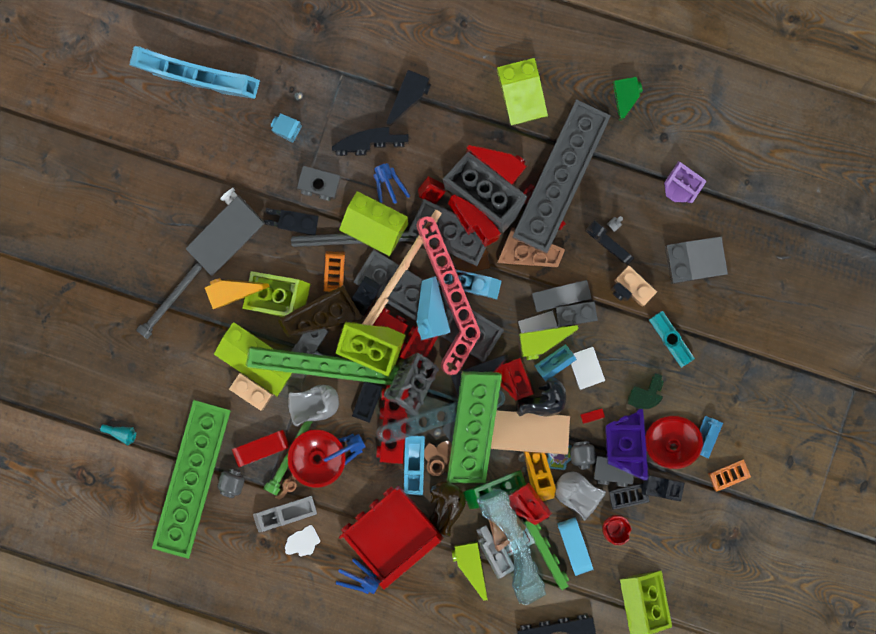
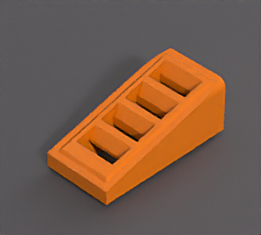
[324,251,345,292]
[708,459,751,492]

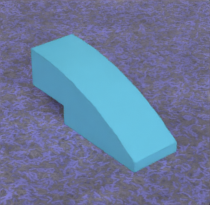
[404,436,425,496]

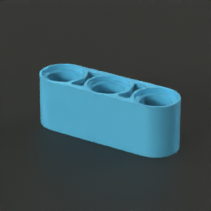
[557,517,594,576]

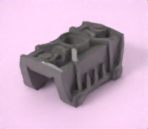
[384,353,440,416]

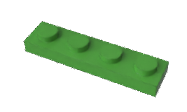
[523,520,569,590]

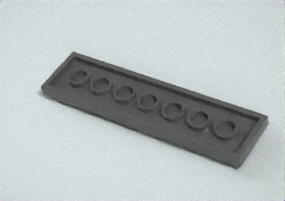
[512,100,611,254]
[354,249,504,362]

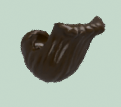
[429,482,466,537]

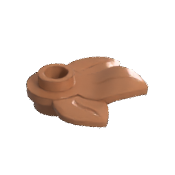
[424,441,452,476]

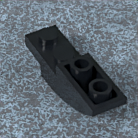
[332,127,409,156]

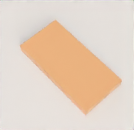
[491,410,570,455]

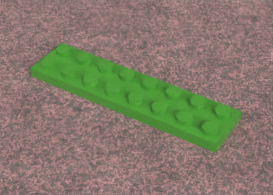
[152,400,231,559]

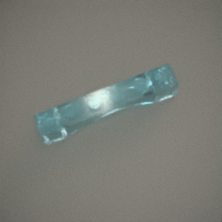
[476,489,546,605]

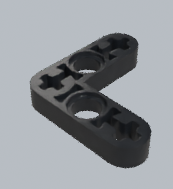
[585,221,634,266]

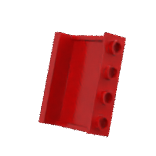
[339,485,444,590]

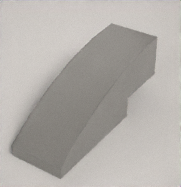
[253,496,317,532]

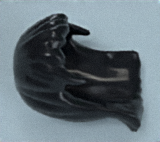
[516,377,566,416]

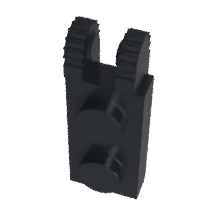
[264,208,319,235]

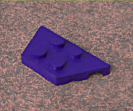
[605,409,648,480]

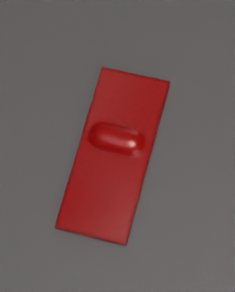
[580,408,605,424]

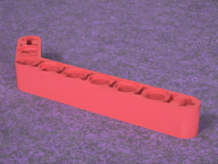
[416,217,480,375]

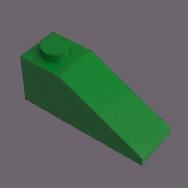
[463,470,526,509]

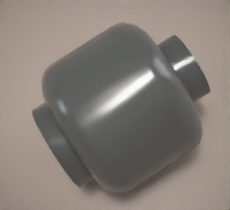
[570,441,596,470]
[217,468,245,498]

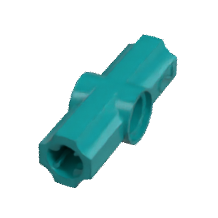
[649,311,695,368]

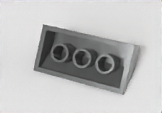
[443,152,527,233]

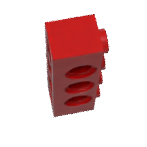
[376,385,409,464]

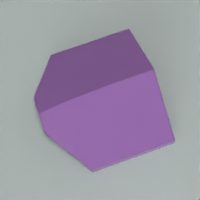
[664,161,706,203]

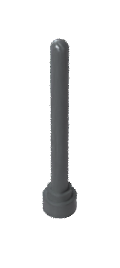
[136,263,202,340]

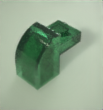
[626,373,664,409]

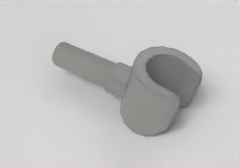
[607,216,623,232]

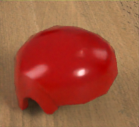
[602,515,632,545]

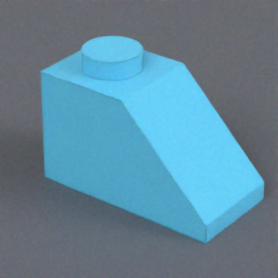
[271,113,302,143]

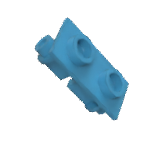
[700,416,723,459]

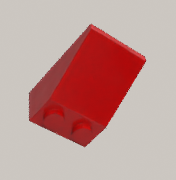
[466,145,526,185]

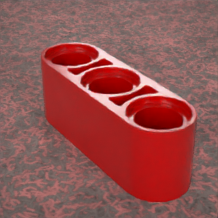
[232,430,290,468]

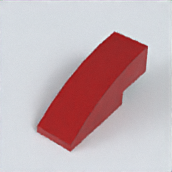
[448,195,501,247]

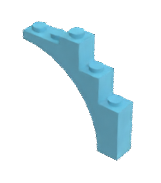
[130,46,260,99]

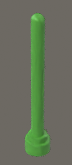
[263,421,313,496]

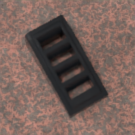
[608,484,650,510]

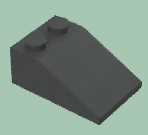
[665,237,728,284]

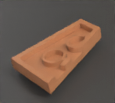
[497,228,565,268]

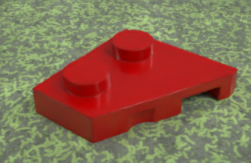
[496,358,534,400]
[499,483,552,525]

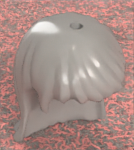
[288,385,339,426]
[555,471,606,521]

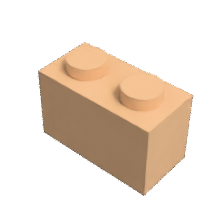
[614,266,657,306]
[229,373,273,411]

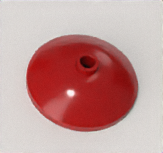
[645,416,703,469]
[288,430,346,488]

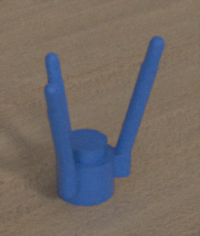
[374,163,410,204]
[324,434,366,465]
[336,558,380,594]

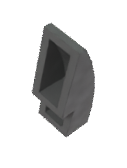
[532,280,592,312]

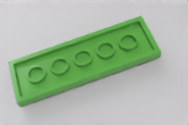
[447,372,502,483]

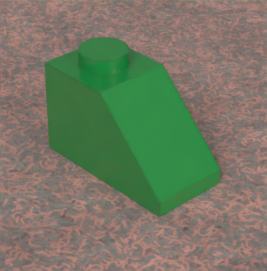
[613,77,643,121]

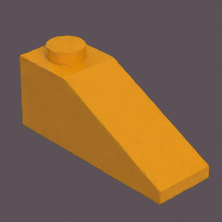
[205,278,270,309]
[523,451,556,501]

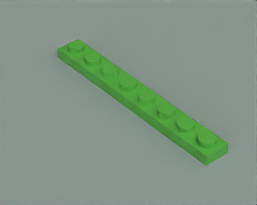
[246,346,399,385]

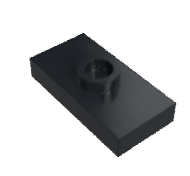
[611,282,632,301]
[352,382,383,423]

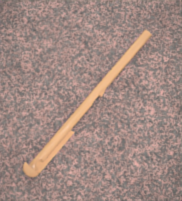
[362,210,442,325]

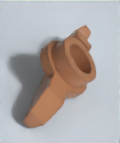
[275,474,297,500]

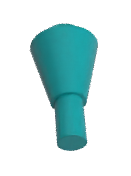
[100,424,136,446]

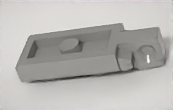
[476,525,515,579]

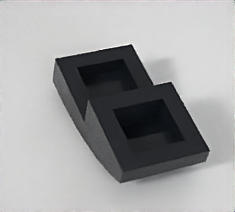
[352,276,381,316]
[642,475,685,502]

